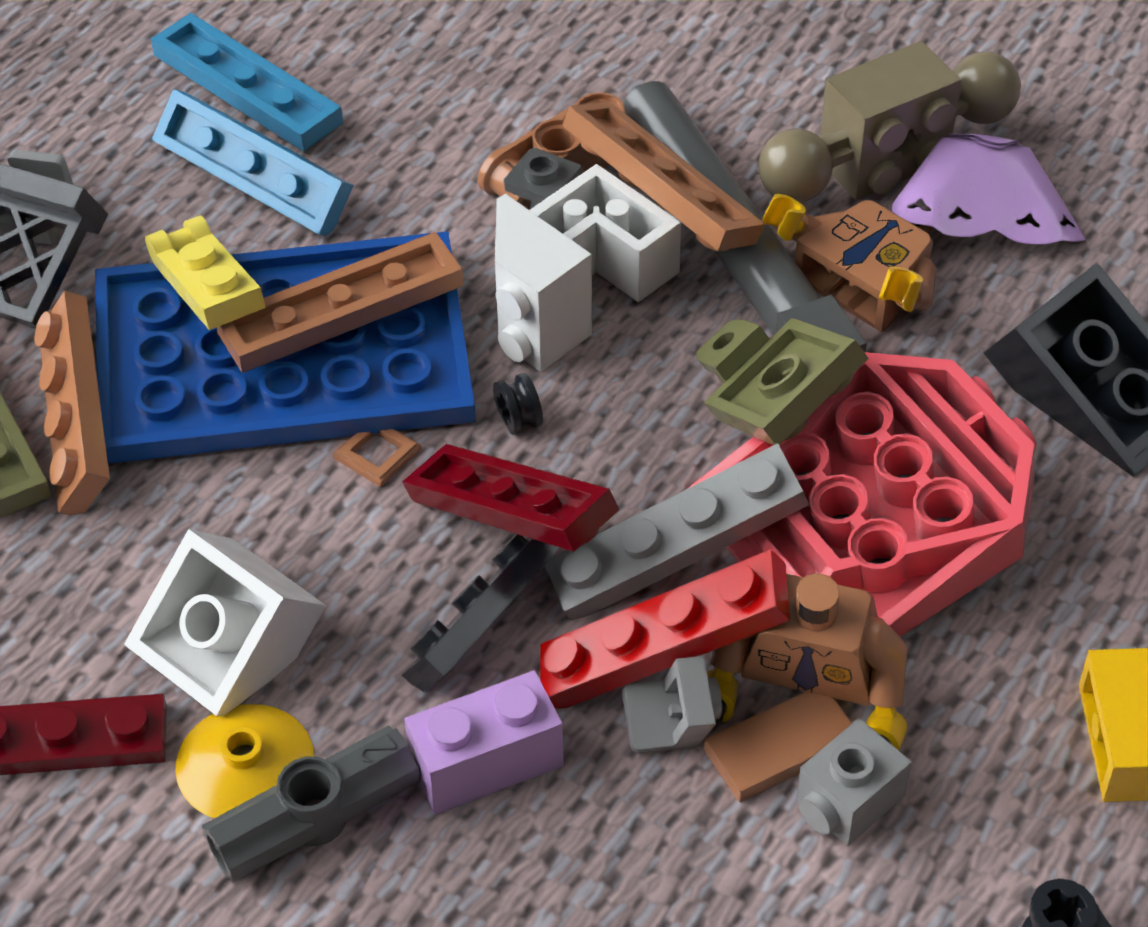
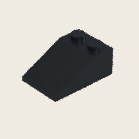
[983,263,1148,477]

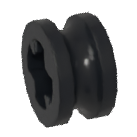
[493,373,543,435]

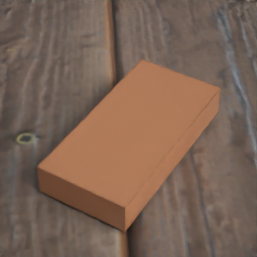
[704,692,852,803]

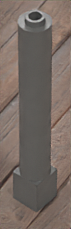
[623,81,867,352]

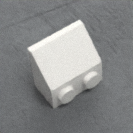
[495,193,592,372]
[124,529,326,716]

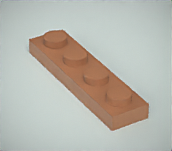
[562,101,765,251]
[217,232,464,373]
[34,290,110,515]

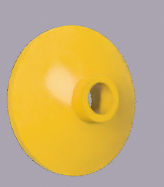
[175,704,314,818]

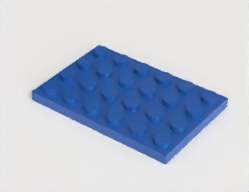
[95,231,476,464]

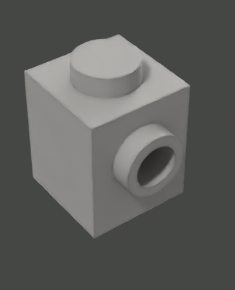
[796,718,912,846]

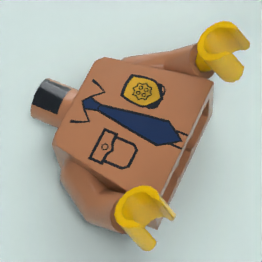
[761,194,937,332]
[707,573,908,750]

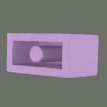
[404,670,564,815]

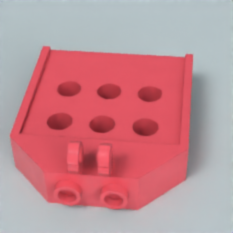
[687,352,1037,637]

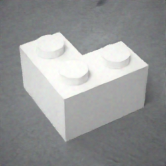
[530,164,681,303]

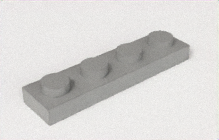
[545,443,810,620]

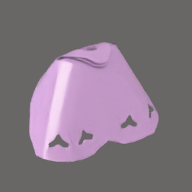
[892,134,1086,244]

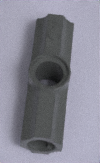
[201,725,420,883]

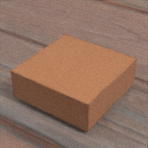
[333,429,421,487]

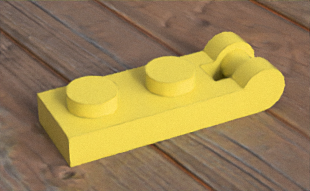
[145,215,266,330]

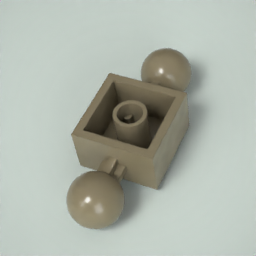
[758,40,1021,203]

